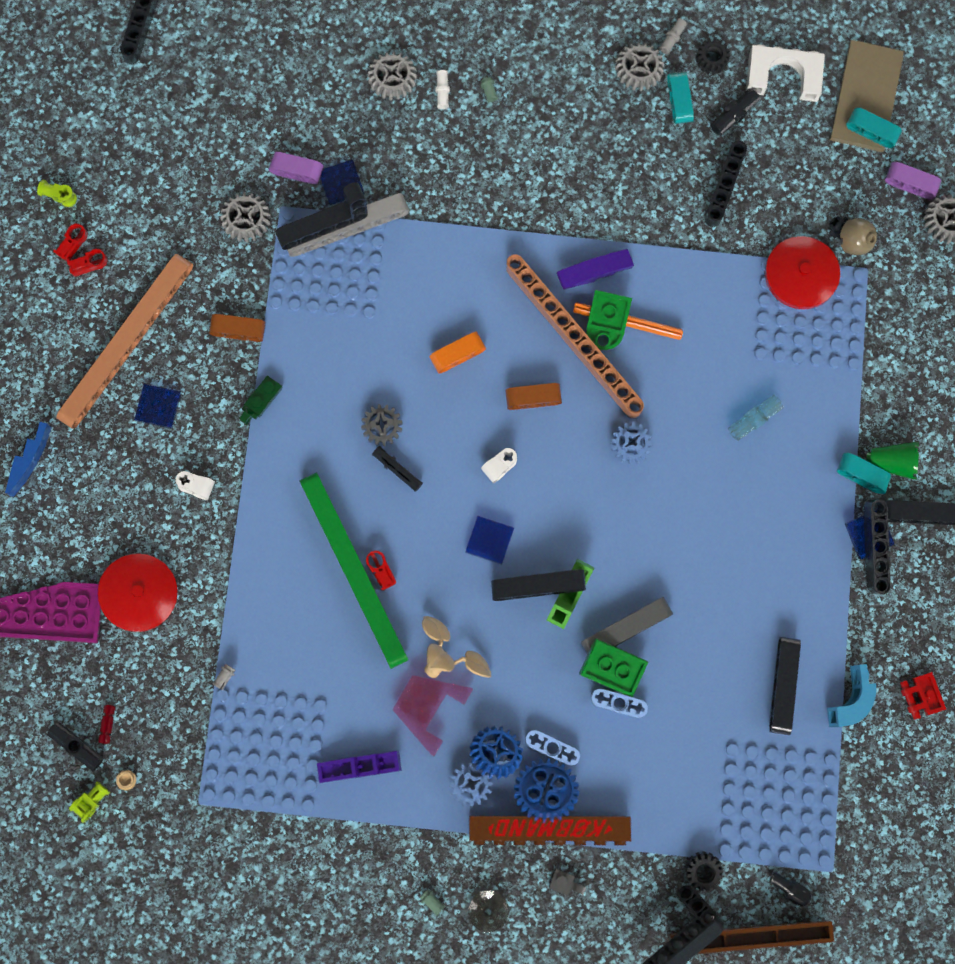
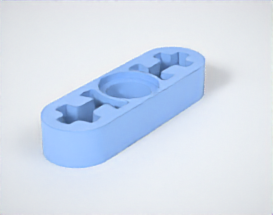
[591,689,648,718]
[525,730,580,766]

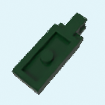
[239,375,283,425]

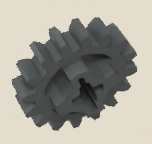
[361,404,403,446]

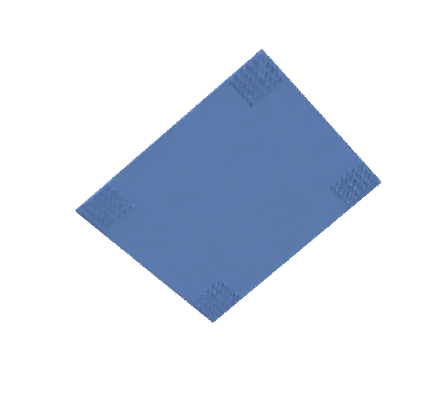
[198,206,868,872]

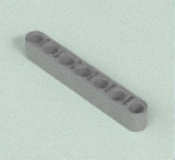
[287,193,410,257]

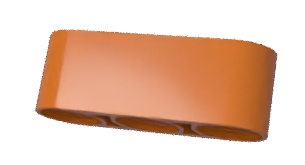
[429,332,486,374]

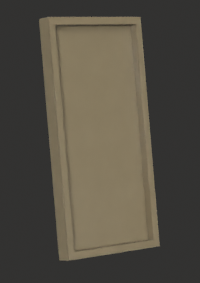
[830,40,904,152]

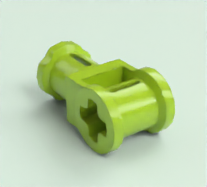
[37,180,77,207]
[69,781,110,823]

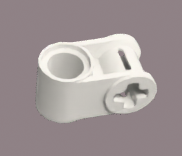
[481,448,517,483]
[176,471,215,500]

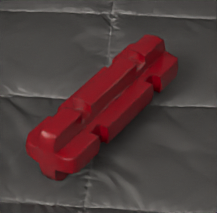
[98,705,115,744]

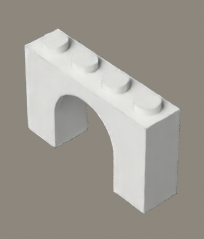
[746,44,825,102]

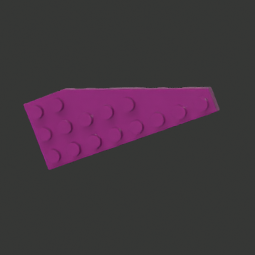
[0,582,102,644]

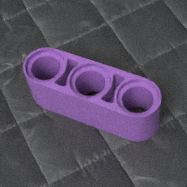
[268,152,324,184]
[885,162,941,200]

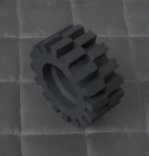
[696,38,730,75]
[685,851,724,892]

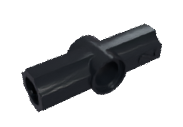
[710,89,760,136]
[46,721,104,772]

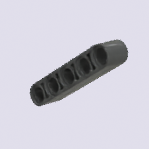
[581,597,673,654]

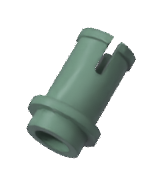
[481,77,498,102]
[420,889,445,916]

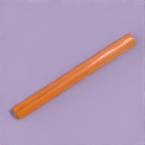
[573,302,683,340]

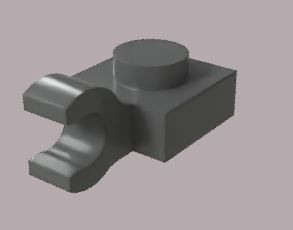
[549,869,586,895]

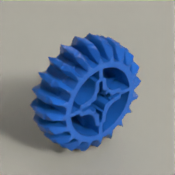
[469,725,523,780]

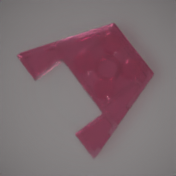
[392,675,473,757]

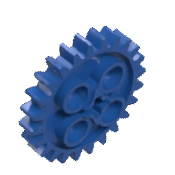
[514,758,579,823]

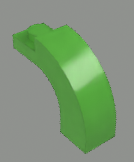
[547,559,595,629]

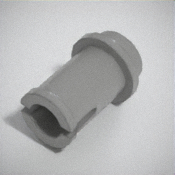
[212,664,235,690]

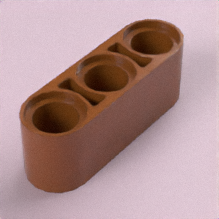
[209,314,266,342]
[505,383,562,410]

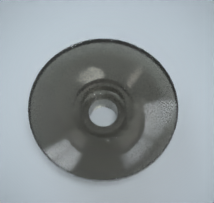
[468,891,508,932]

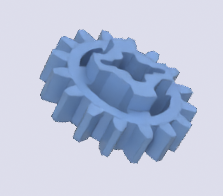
[611,422,653,464]
[449,762,493,807]

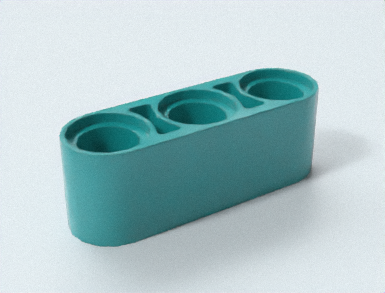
[667,72,694,124]
[846,107,902,149]
[837,453,891,494]

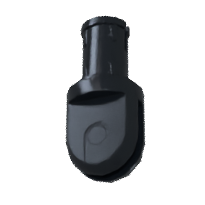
[769,872,811,906]

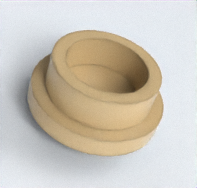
[116,770,137,790]

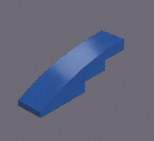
[5,422,51,497]

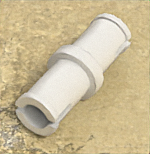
[435,70,450,109]

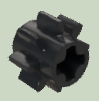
[828,216,849,239]

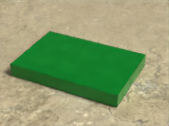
[579,638,648,697]

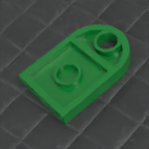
[586,290,632,350]

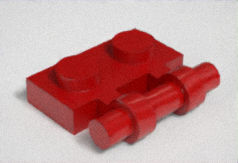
[900,672,946,720]

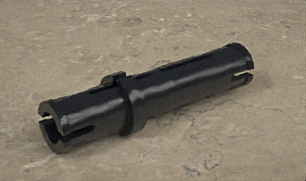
[372,446,423,492]

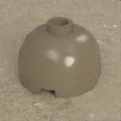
[840,218,877,255]

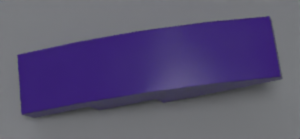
[556,249,634,290]
[317,751,402,783]

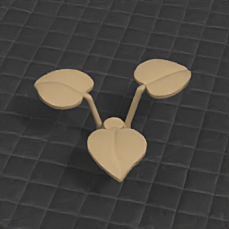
[422,616,491,678]

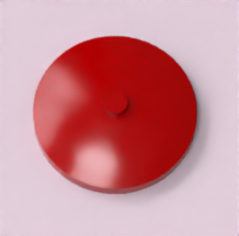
[765,236,840,309]
[98,554,177,632]

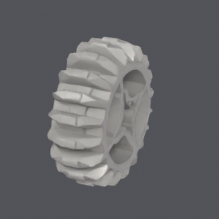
[615,42,664,91]
[368,51,417,100]
[220,192,271,243]
[923,194,955,244]

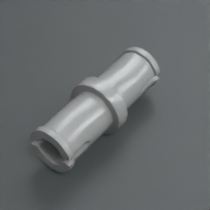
[659,18,687,55]

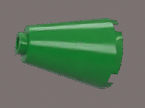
[867,442,919,480]

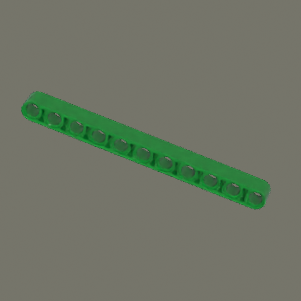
[299,472,409,669]

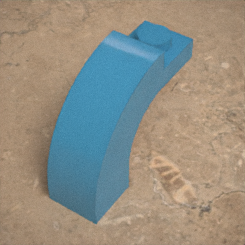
[827,664,876,727]

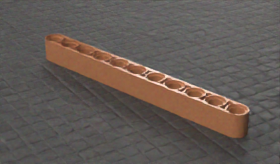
[56,254,193,429]
[506,254,644,418]

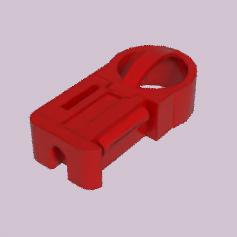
[53,224,88,262]
[67,249,108,277]
[366,551,396,590]

